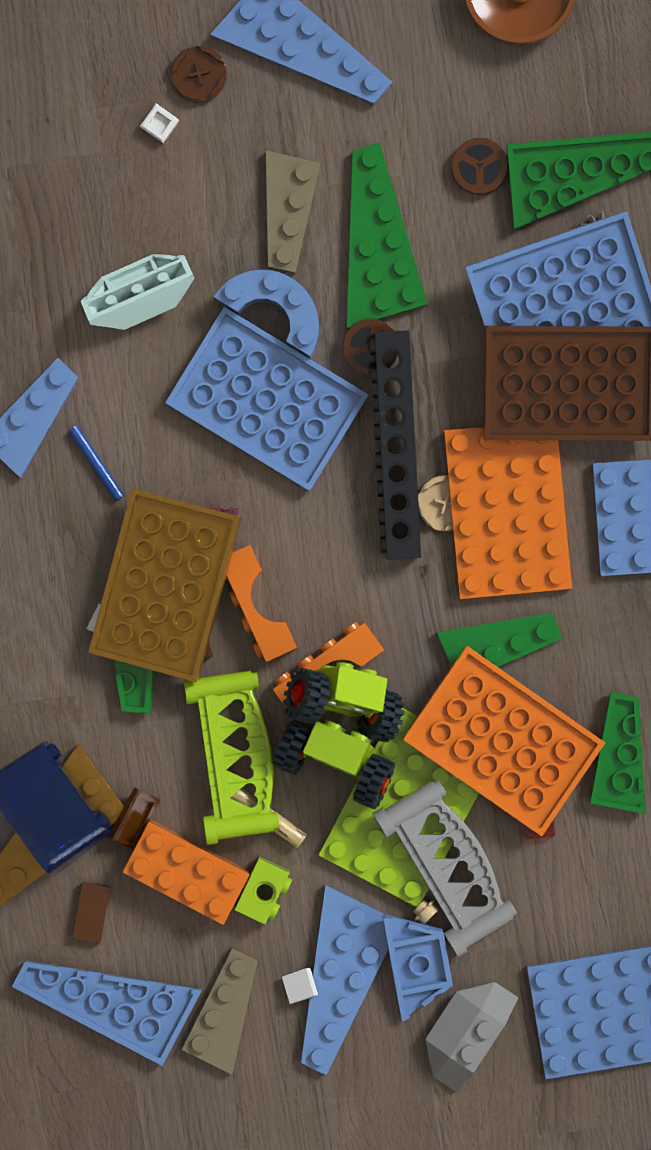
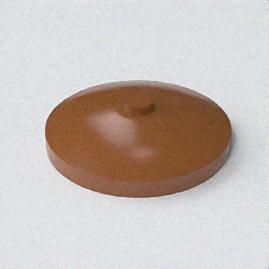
[464,0,575,45]

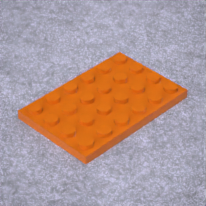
[443,427,572,599]
[402,646,605,836]

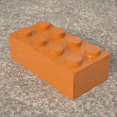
[123,820,251,925]

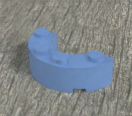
[214,270,319,359]

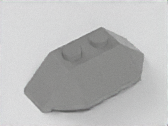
[425,981,519,1092]

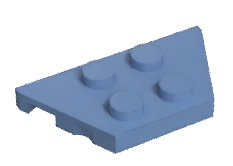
[382,914,453,1021]

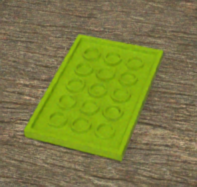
[318,708,479,907]

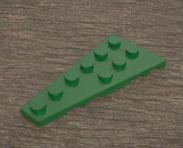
[506,132,651,230]
[347,142,428,329]

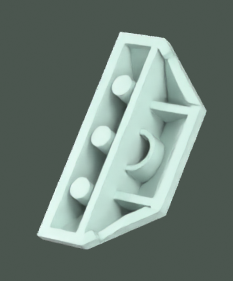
[81,254,195,330]

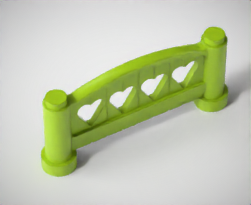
[184,671,280,845]

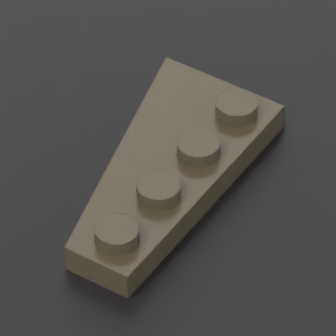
[266,151,321,274]
[182,947,258,1075]

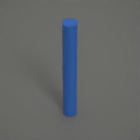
[68,425,125,501]

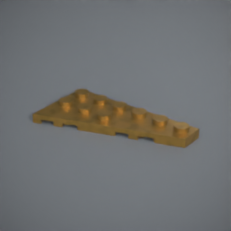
[0,744,125,906]

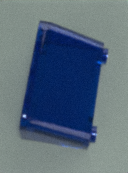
[0,741,112,874]

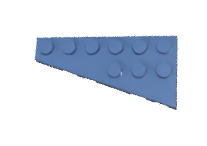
[12,960,202,1066]

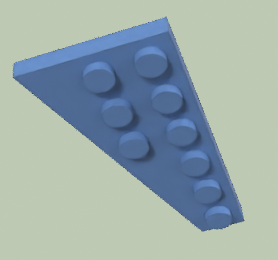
[210,0,393,105]
[301,884,388,1075]

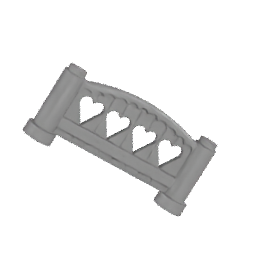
[372,780,517,957]

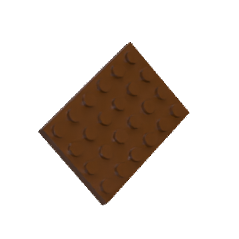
[484,325,651,441]

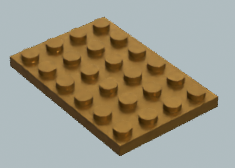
[88,488,242,682]

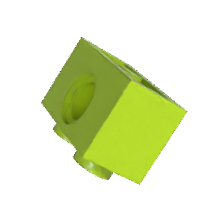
[235,856,293,925]

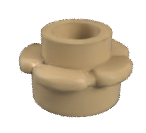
[413,900,439,924]

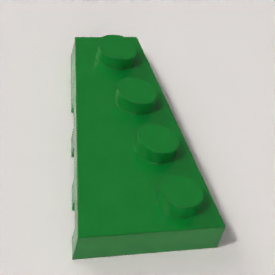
[102,596,155,713]
[436,613,563,667]
[589,692,646,814]

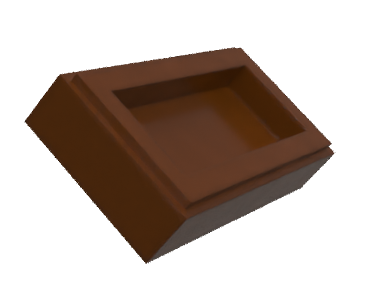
[108,787,160,850]
[72,882,111,943]

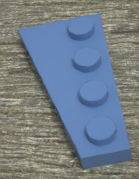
[0,358,79,479]

